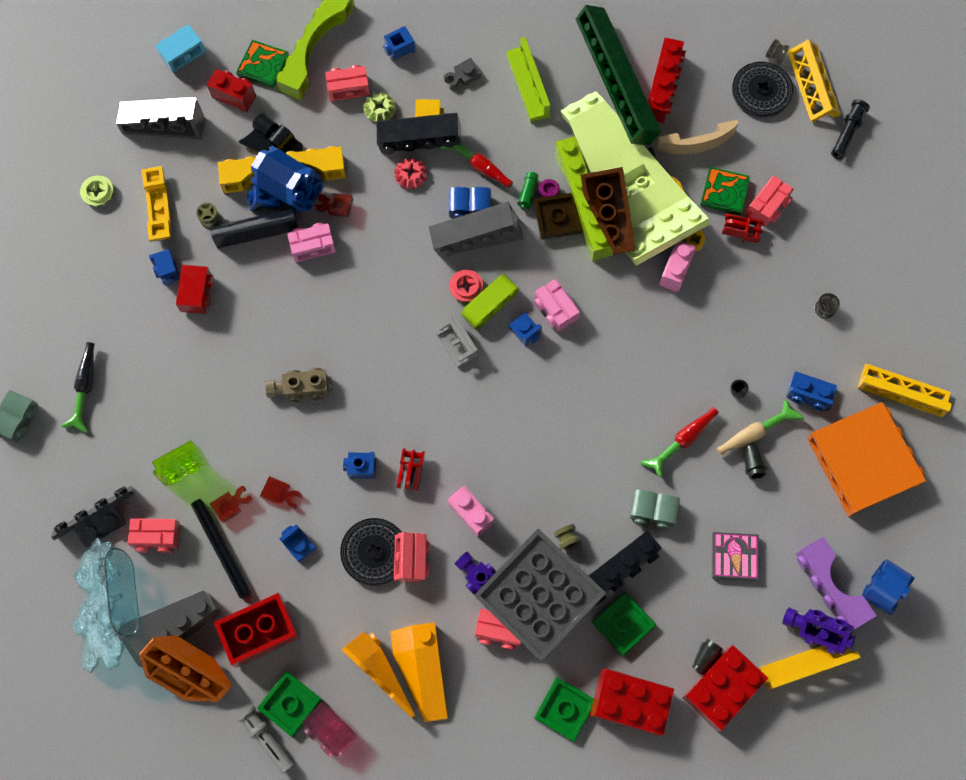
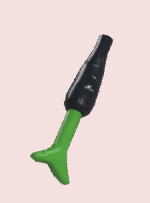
[61,342,95,433]

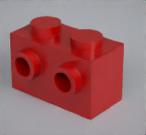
[207,69,256,112]
[176,265,214,314]

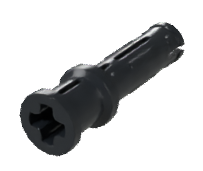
[831,99,870,159]

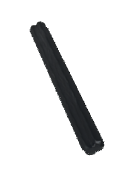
[191,499,251,599]

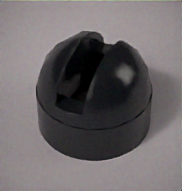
[730,380,749,399]

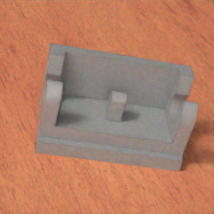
[436,315,478,368]

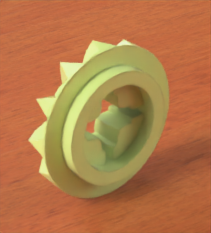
[363,91,396,122]
[80,175,114,207]

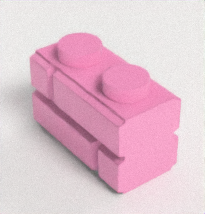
[287,223,336,263]
[659,241,697,292]
[534,279,580,331]
[447,485,494,538]

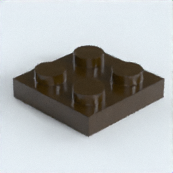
[533,193,582,240]

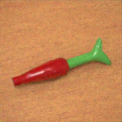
[439,144,513,188]
[640,407,719,477]

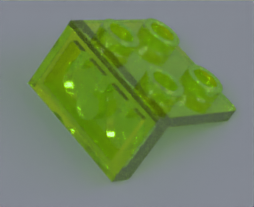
[152,440,204,486]

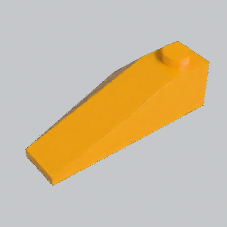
[390,622,448,722]
[342,632,416,719]

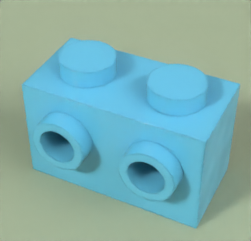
[155,24,206,73]

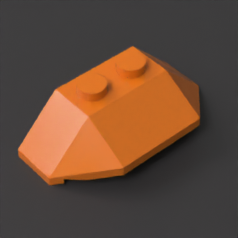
[139,635,232,703]

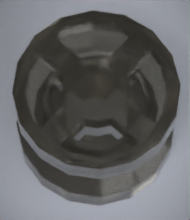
[765,39,790,65]
[814,293,840,319]

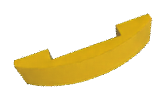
[142,166,171,242]

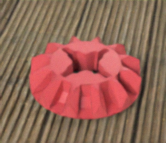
[394,157,427,189]
[449,270,483,302]

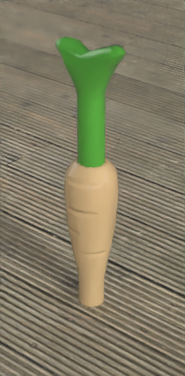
[716,400,804,456]

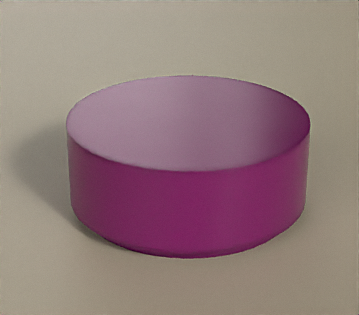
[539,179,560,198]

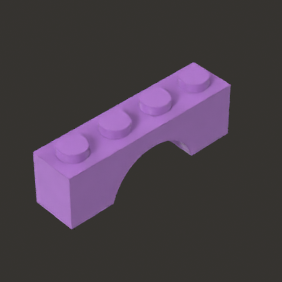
[796,536,876,630]

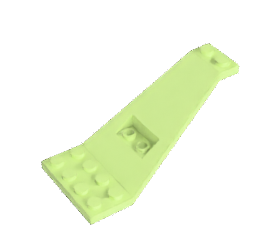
[561,91,710,266]

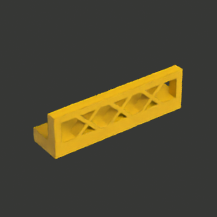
[787,39,841,122]
[857,363,952,417]
[759,645,861,690]

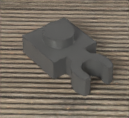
[444,58,482,90]

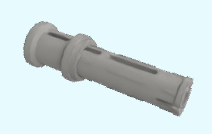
[237,706,295,774]

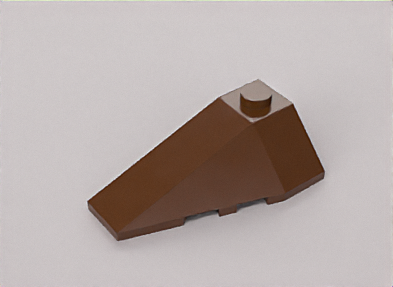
[581,167,636,254]

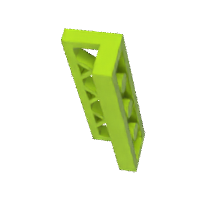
[506,37,550,123]

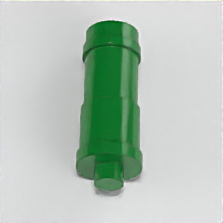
[517,172,538,210]

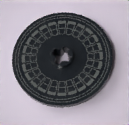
[732,61,793,117]
[340,518,401,586]

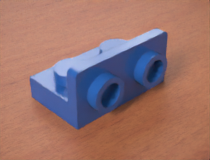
[786,371,837,411]

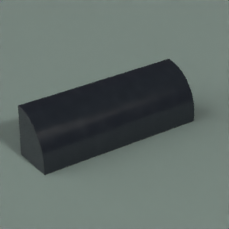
[211,208,298,249]

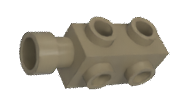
[265,368,332,403]

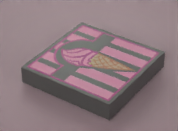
[712,532,759,581]

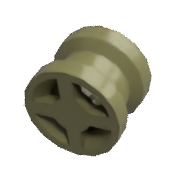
[196,203,220,228]
[554,524,581,550]

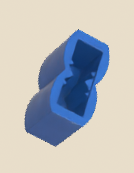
[449,187,491,219]

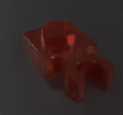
[314,193,354,217]
[260,476,303,509]
[210,486,253,523]

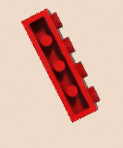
[648,37,686,123]

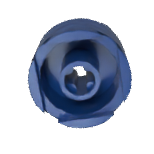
[861,559,915,615]

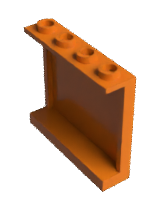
[807,402,926,517]

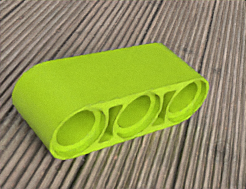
[461,274,520,330]

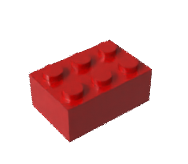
[214,593,300,668]
[682,645,768,732]
[590,669,674,736]

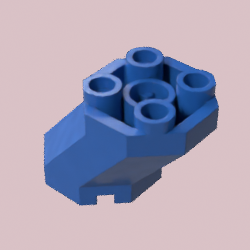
[251,146,324,212]

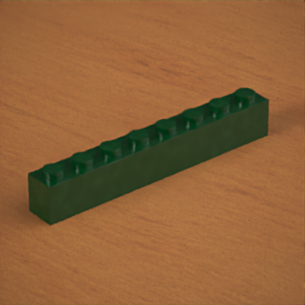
[575,5,662,145]

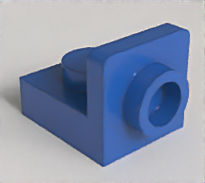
[247,185,280,211]
[509,313,542,346]
[279,524,316,563]

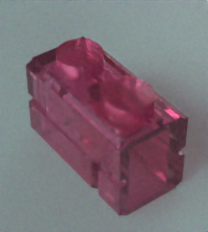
[302,702,358,757]

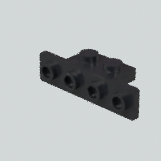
[51,486,134,547]

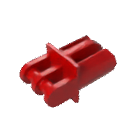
[722,214,764,243]
[396,448,425,491]

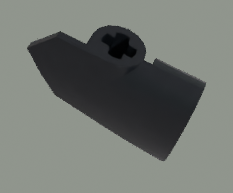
[239,113,303,153]

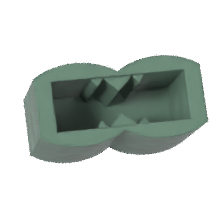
[0,390,38,442]
[630,489,680,530]

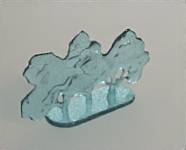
[71,537,140,673]

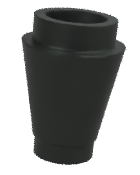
[744,445,768,479]
[692,638,723,675]

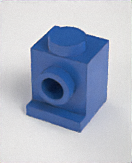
[383,26,416,60]
[149,249,180,285]
[343,452,376,479]

